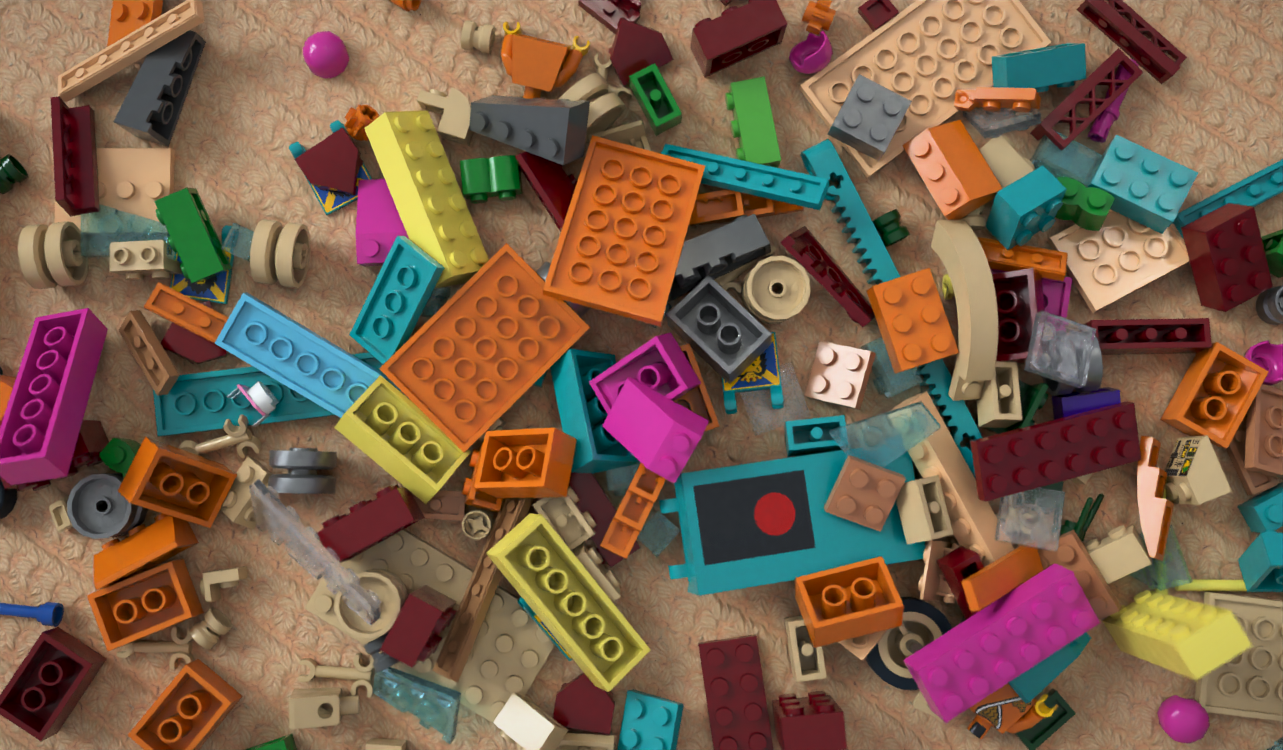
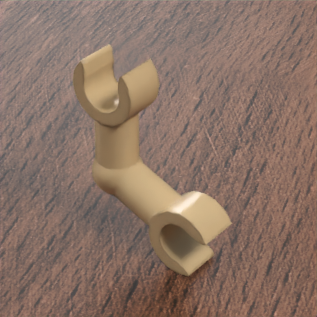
[594,52,632,98]

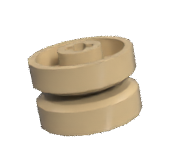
[559,73,625,144]
[250,219,310,288]
[18,221,88,289]
[741,256,811,324]
[334,568,408,639]

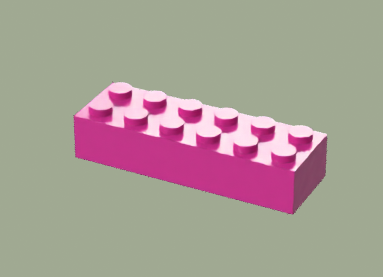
[0,308,108,485]
[903,563,1100,723]

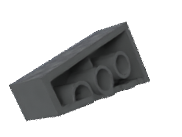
[113,30,206,147]
[469,95,590,165]
[667,214,771,302]

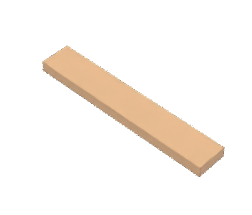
[58,0,204,102]

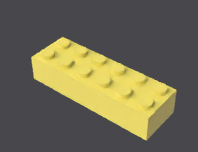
[364,110,489,289]
[486,513,650,692]
[1103,590,1253,680]

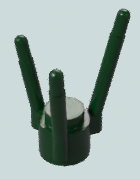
[1052,490,1104,542]

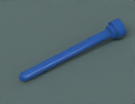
[0,602,64,627]

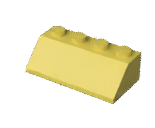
[334,375,471,504]

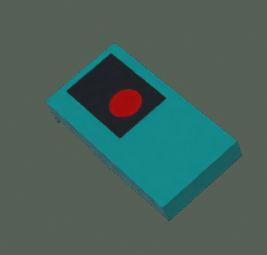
[659,441,925,596]

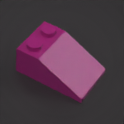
[355,179,409,267]
[589,332,701,414]
[602,377,709,484]

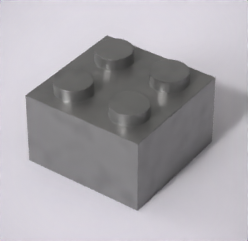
[827,74,912,161]

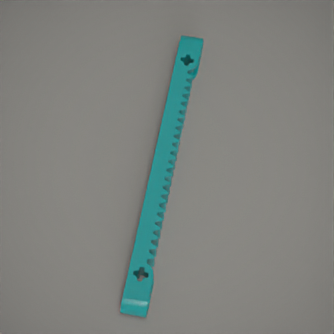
[801,139,983,479]

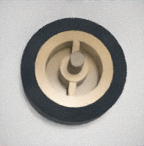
[865,597,952,690]

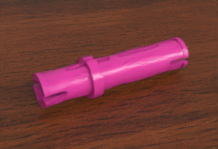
[1088,58,1139,143]

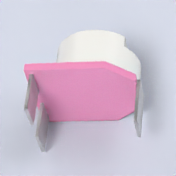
[226,381,279,427]

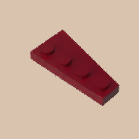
[780,226,875,327]

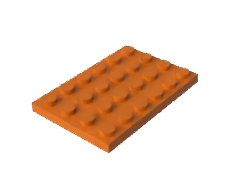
[543,135,705,326]
[379,243,590,453]

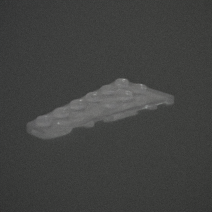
[249,479,381,626]

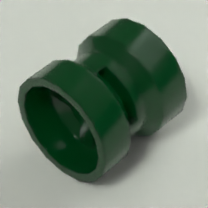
[0,154,28,194]
[872,209,910,247]

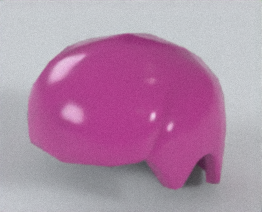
[303,31,349,79]
[789,31,833,74]
[1244,341,1283,385]
[1157,695,1210,744]

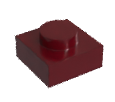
[858,0,899,31]

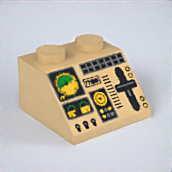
[1165,435,1232,505]

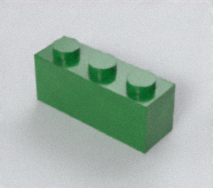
[154,188,232,283]

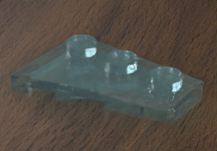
[81,204,172,257]
[829,401,940,468]
[373,667,461,744]

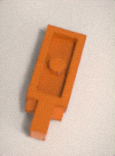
[954,87,1041,112]

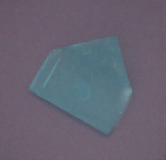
[1129,525,1193,590]

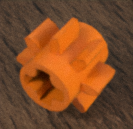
[802,0,836,35]
[344,105,379,141]

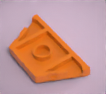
[107,0,163,47]

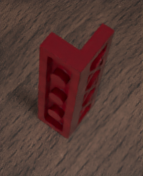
[1076,0,1187,84]
[1030,48,1143,151]
[51,96,100,217]

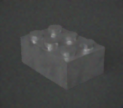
[666,275,772,384]

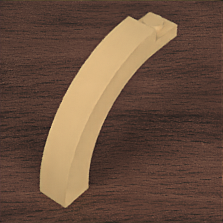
[931,219,998,401]

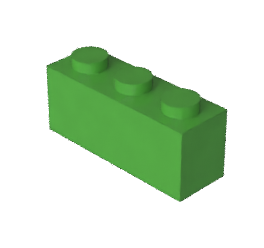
[725,76,781,167]

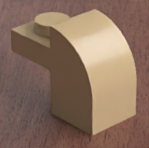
[417,87,473,146]

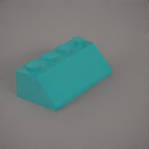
[550,349,638,474]

